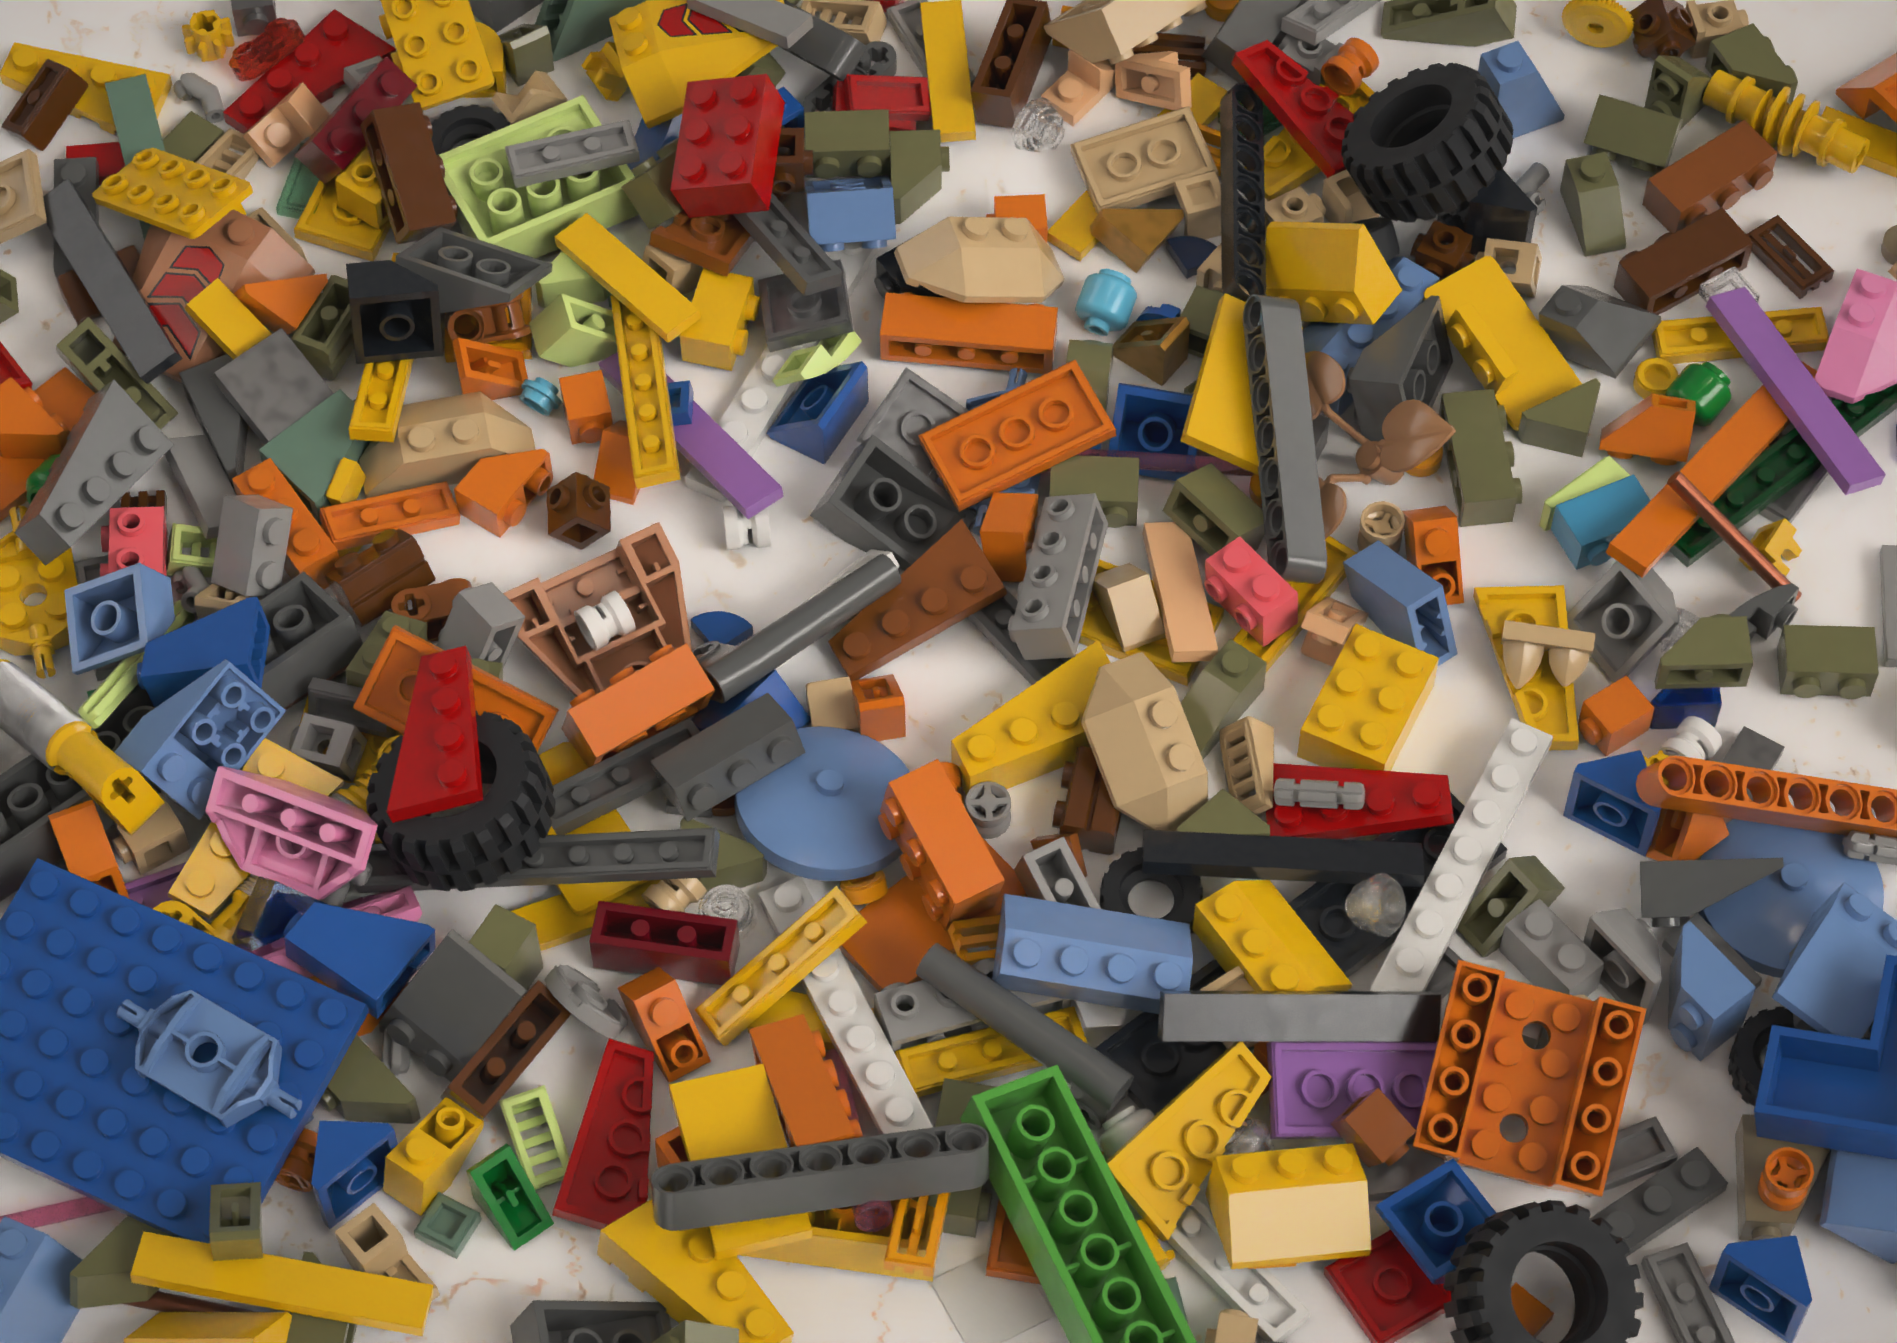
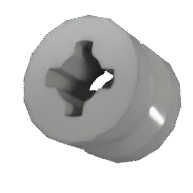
[965,781,1011,839]

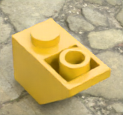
[383,1097,484,1216]

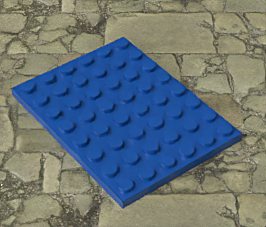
[0,858,369,1243]

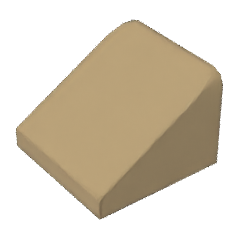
[805,677,859,732]

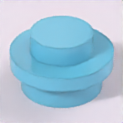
[519,377,562,416]

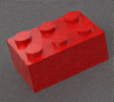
[670,74,785,218]

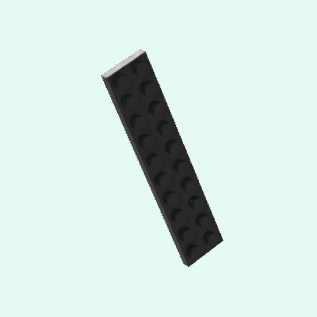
[1095,793,1508,1116]

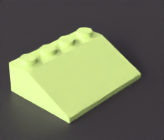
[439,95,639,259]

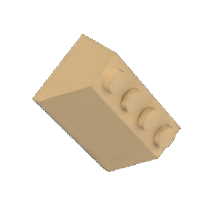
[1043,0,1207,64]

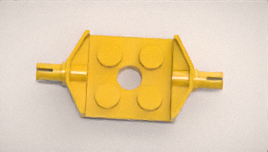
[0,505,78,679]

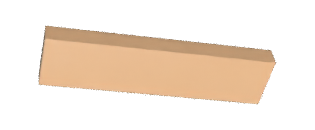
[1142,522,1218,663]

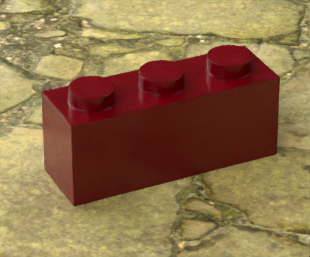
[294,57,417,184]
[589,901,740,985]

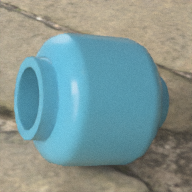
[1075,269,1137,336]

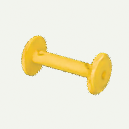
[1562,0,1634,48]

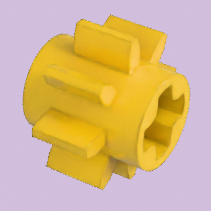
[181,10,235,62]

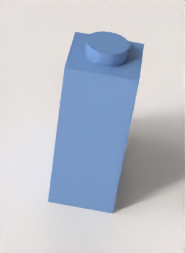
[1478,41,1565,139]
[1343,540,1458,666]

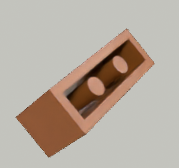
[1642,120,1778,233]

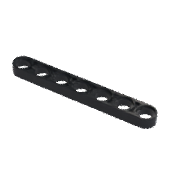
[1220,83,1266,302]

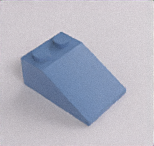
[805,176,896,252]
[1771,882,1897,1039]

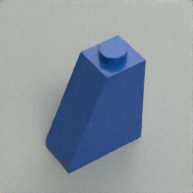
[137,596,270,707]
[284,902,436,1019]

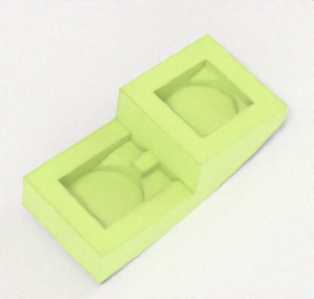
[772,331,862,387]

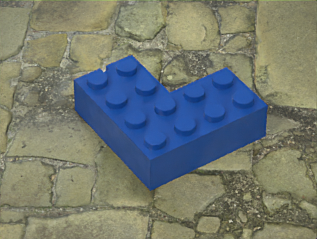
[1754,955,1897,1160]

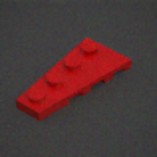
[223,9,396,134]
[1231,40,1354,178]
[386,645,483,823]
[1266,763,1454,839]
[552,1038,654,1230]

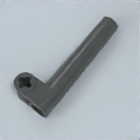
[691,554,901,704]
[916,943,1134,1130]

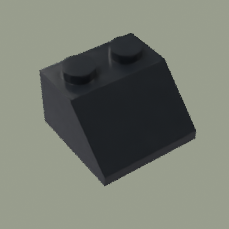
[1437,169,1537,255]
[346,260,443,364]

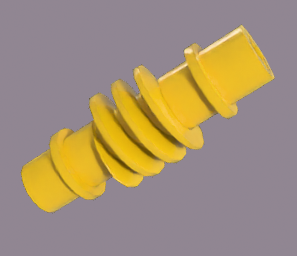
[1702,70,1870,174]

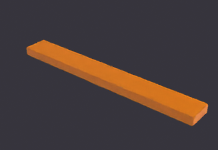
[1605,361,1817,578]

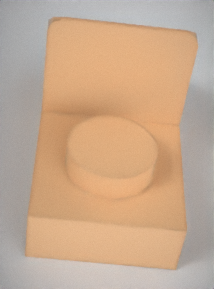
[1041,49,1115,126]
[1114,51,1192,111]
[242,82,330,168]
[1301,597,1369,667]

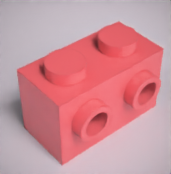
[100,506,168,577]
[1204,536,1298,647]

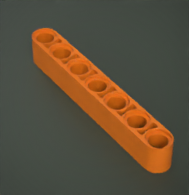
[1636,756,1897,838]

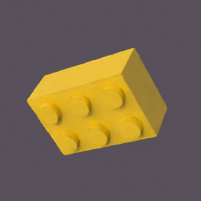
[1297,624,1439,771]

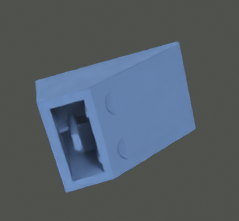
[115,659,286,820]

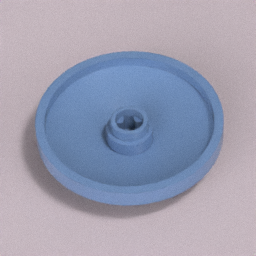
[734,726,910,881]
[1698,819,1884,978]

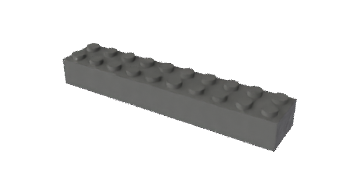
[0,572,363,902]

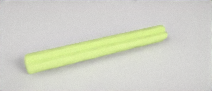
[78,600,195,729]

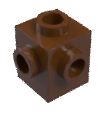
[1629,0,1697,60]
[772,128,813,195]
[1410,220,1476,281]
[546,472,611,550]

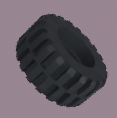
[1341,63,1513,223]
[366,711,556,892]
[1443,1200,1644,1343]

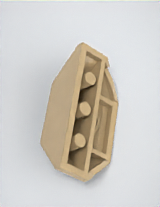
[894,217,1065,303]
[359,391,536,498]
[1081,652,1208,831]

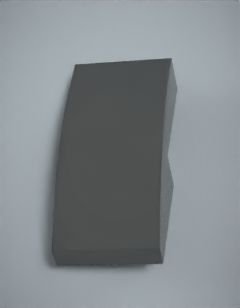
[1729,583,1799,641]

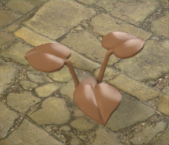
[1305,351,1456,539]

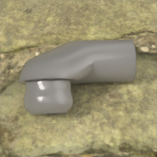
[173,72,225,123]
[172,566,210,613]

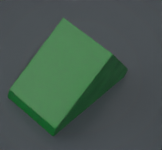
[466,1143,555,1251]

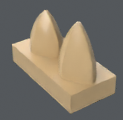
[1501,620,1596,689]

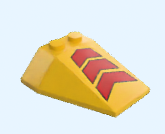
[609,0,785,129]

